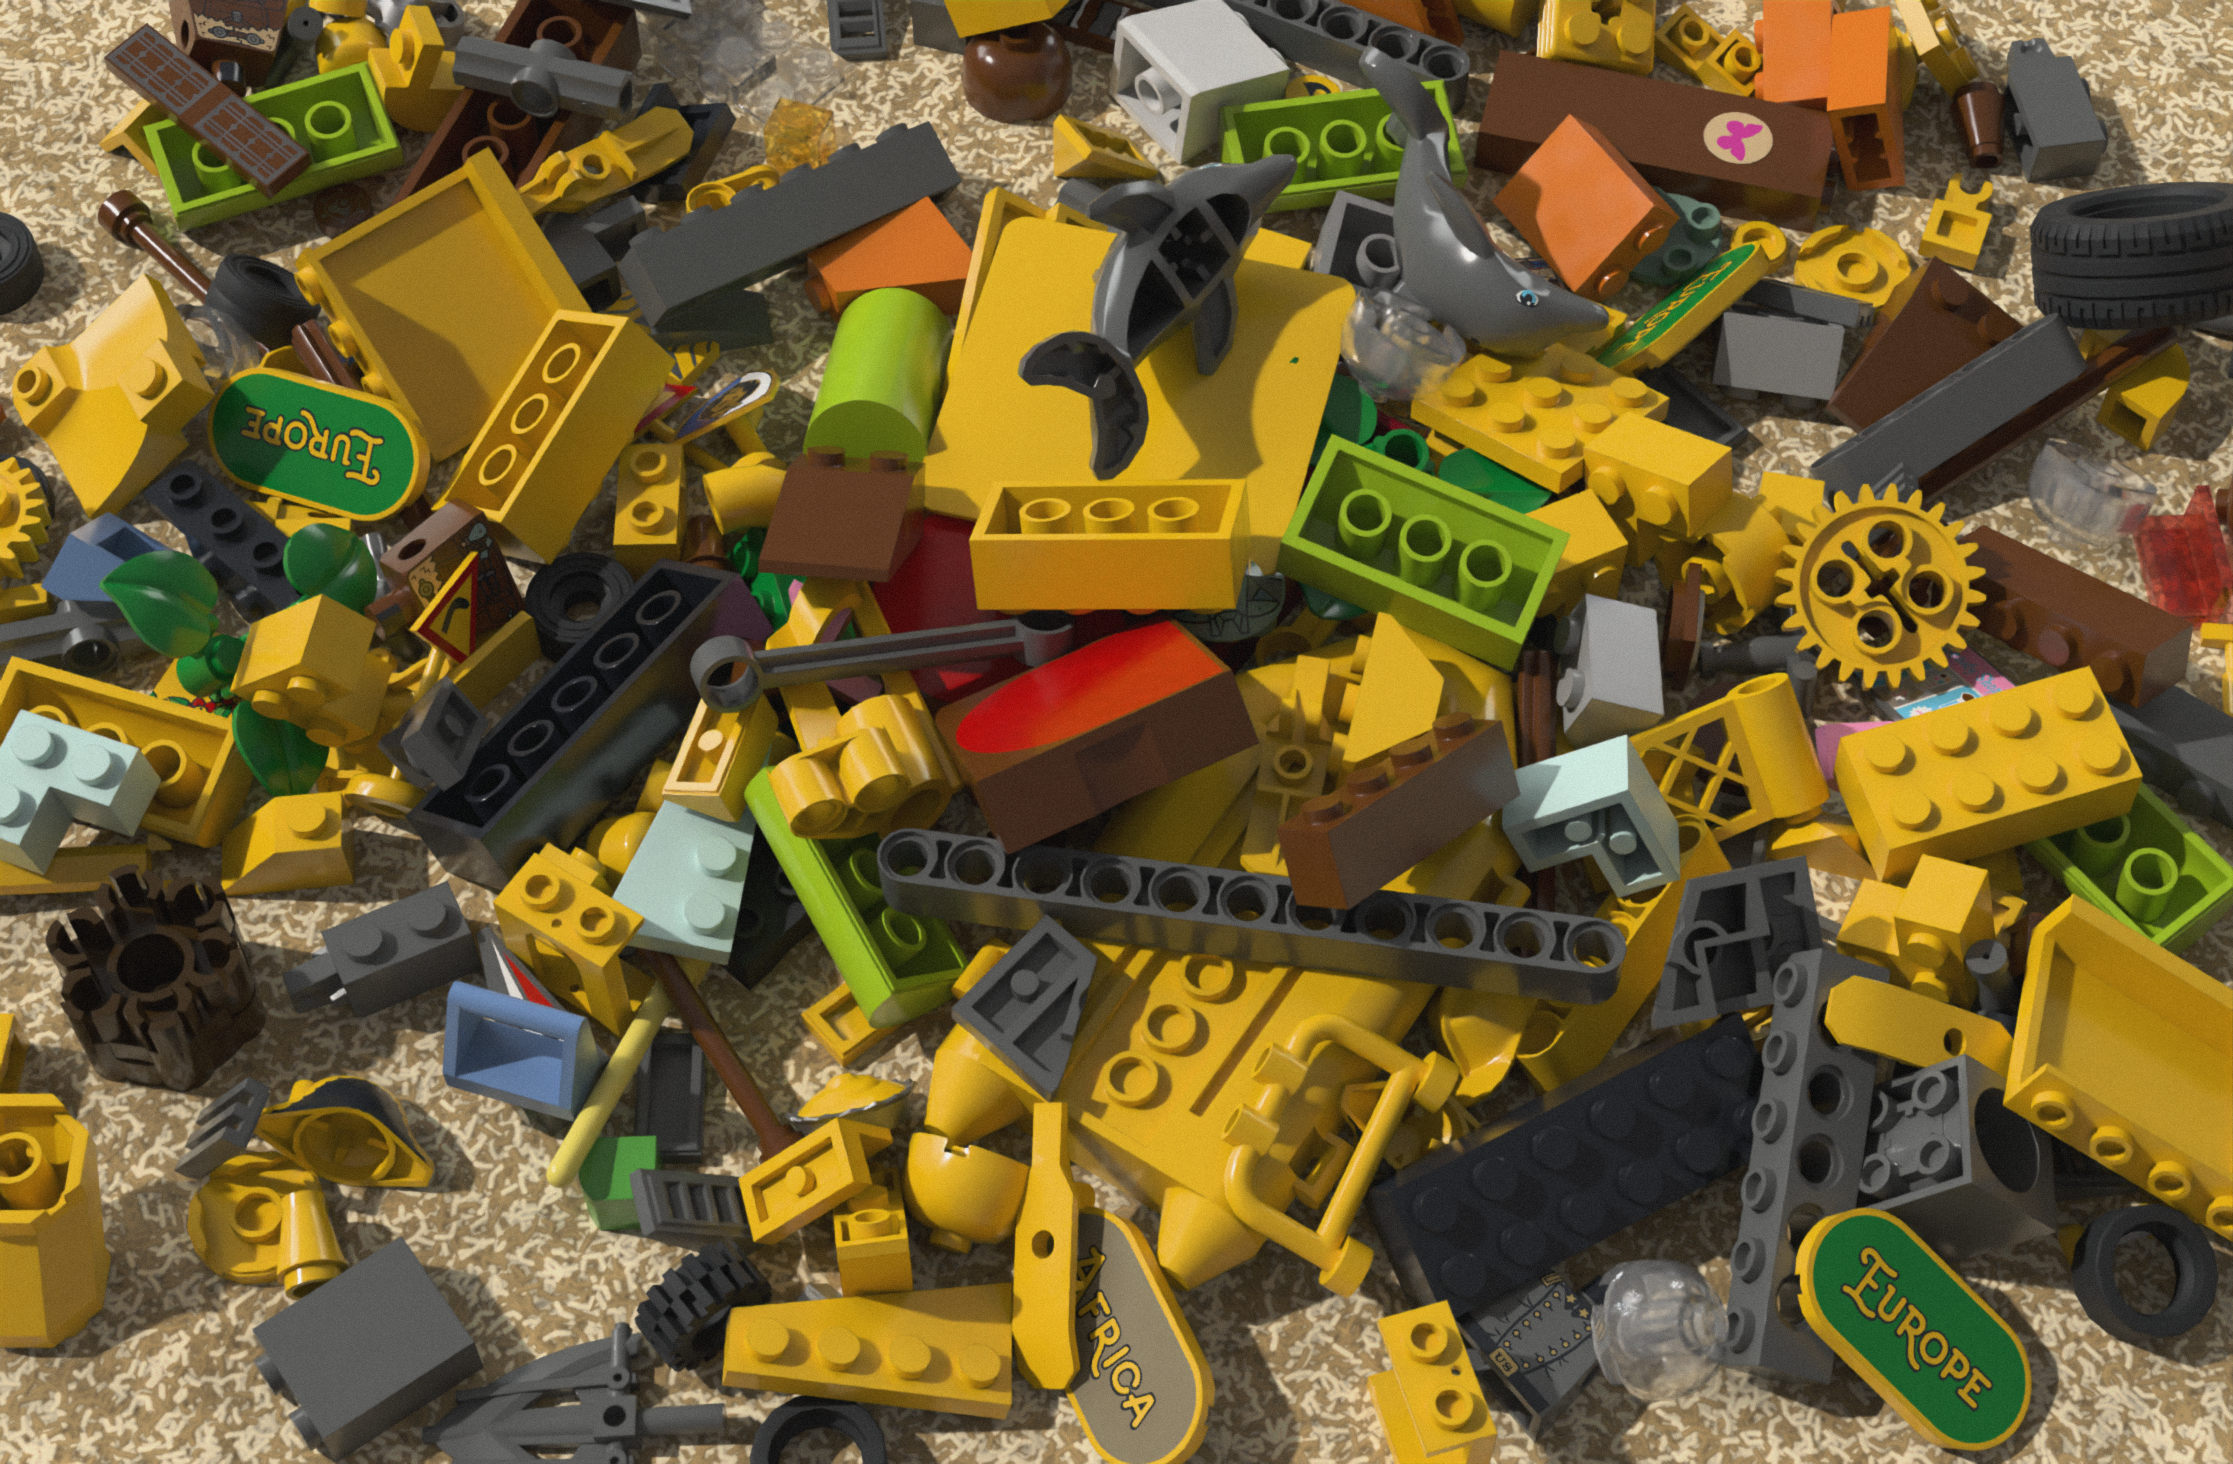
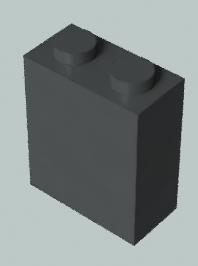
[252,1236,484,1463]

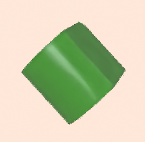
[578,1136,663,1231]

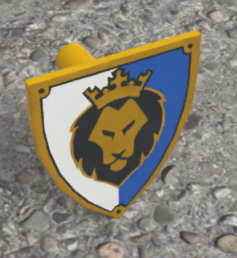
[668,369,781,457]

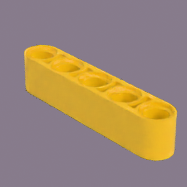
[1515,814,1732,1096]

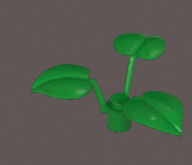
[1289,357,1553,621]
[99,523,378,798]

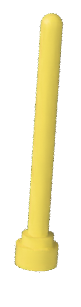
[546,955,712,1188]

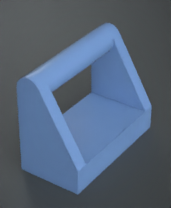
[40,512,174,602]
[443,981,600,1122]

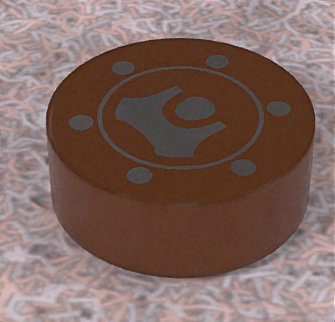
[313,184,374,239]

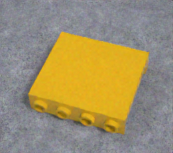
[294,147,593,468]
[2003,894,2233,1242]

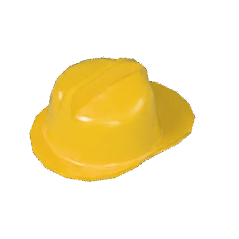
[1426,985,1537,1108]

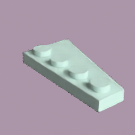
[612,742,772,965]

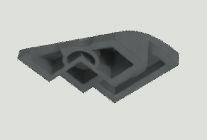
[1651,856,1824,1029]

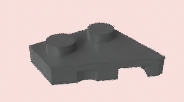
[952,914,1097,1103]

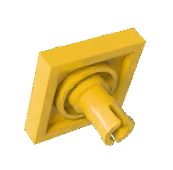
[1895,0,1980,100]

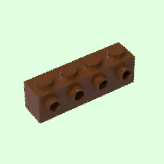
[1930,525,2194,709]
[1276,712,1521,910]

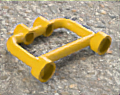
[1220,1013,1460,1299]

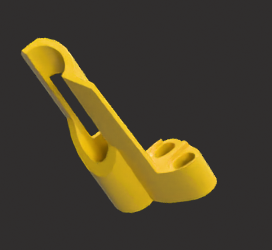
[765,576,964,840]

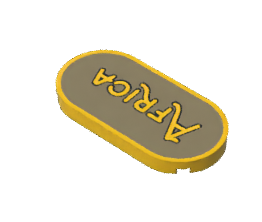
[1047,1206,1215,1464]

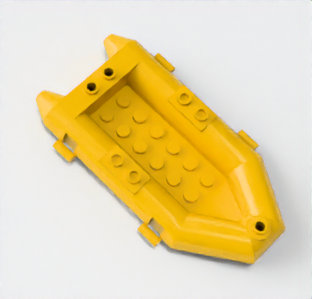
[923,624,1531,1292]

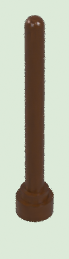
[97,190,279,359]
[636,947,805,1165]

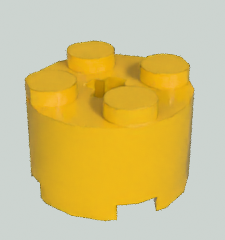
[1654,491,1794,635]

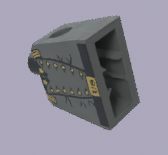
[1454,1268,1624,1442]

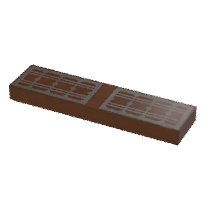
[104,23,312,200]

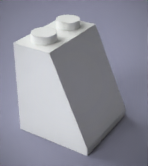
[1109,0,1290,165]

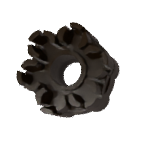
[46,864,266,1092]

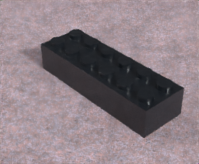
[405,558,774,890]
[1363,1012,1764,1319]

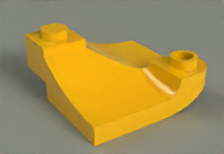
[12,273,215,520]

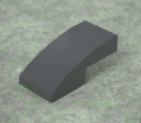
[651,289,773,352]

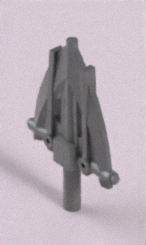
[422,1322,727,1464]

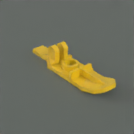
[516,106,694,217]
[1240,655,1333,878]
[1824,975,2014,1079]
[1012,1102,1095,1389]

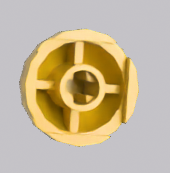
[900,1132,1031,1255]

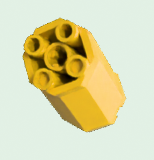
[0,1094,111,1348]

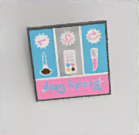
[1848,640,2017,722]

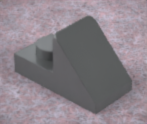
[378,675,489,791]

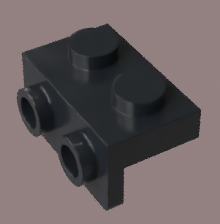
[627,83,737,203]

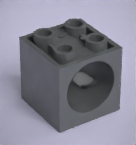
[1856,1053,2057,1265]

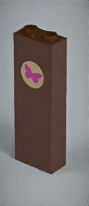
[1474,50,1840,234]

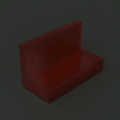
[2131,485,2233,627]

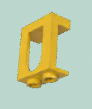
[493,853,656,1041]
[1366,1300,1498,1464]

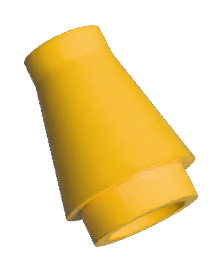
[276,1190,348,1300]

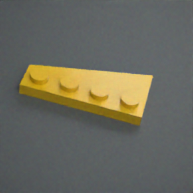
[722,1282,1012,1419]

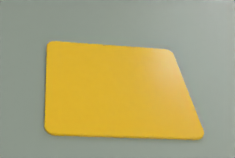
[923,217,1356,576]

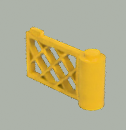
[1579,673,1831,896]

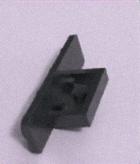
[144,459,304,625]

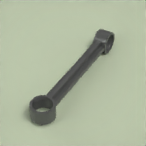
[690,610,1076,713]

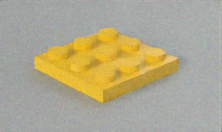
[1410,342,1670,494]

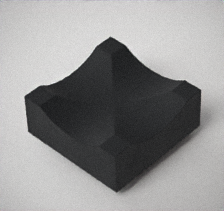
[720,822,816,991]

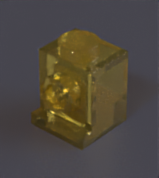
[763,97,837,177]

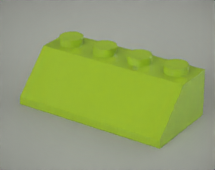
[1276,434,1571,672]

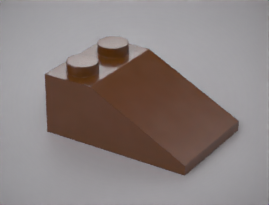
[1825,255,2024,434]
[758,446,926,583]

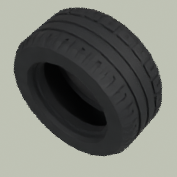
[2030,182,2233,330]

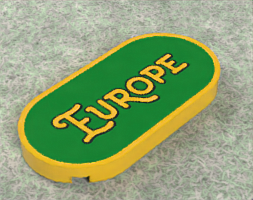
[1594,241,1770,379]
[207,367,430,521]
[1795,1208,2032,1451]

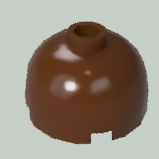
[961,20,1073,124]

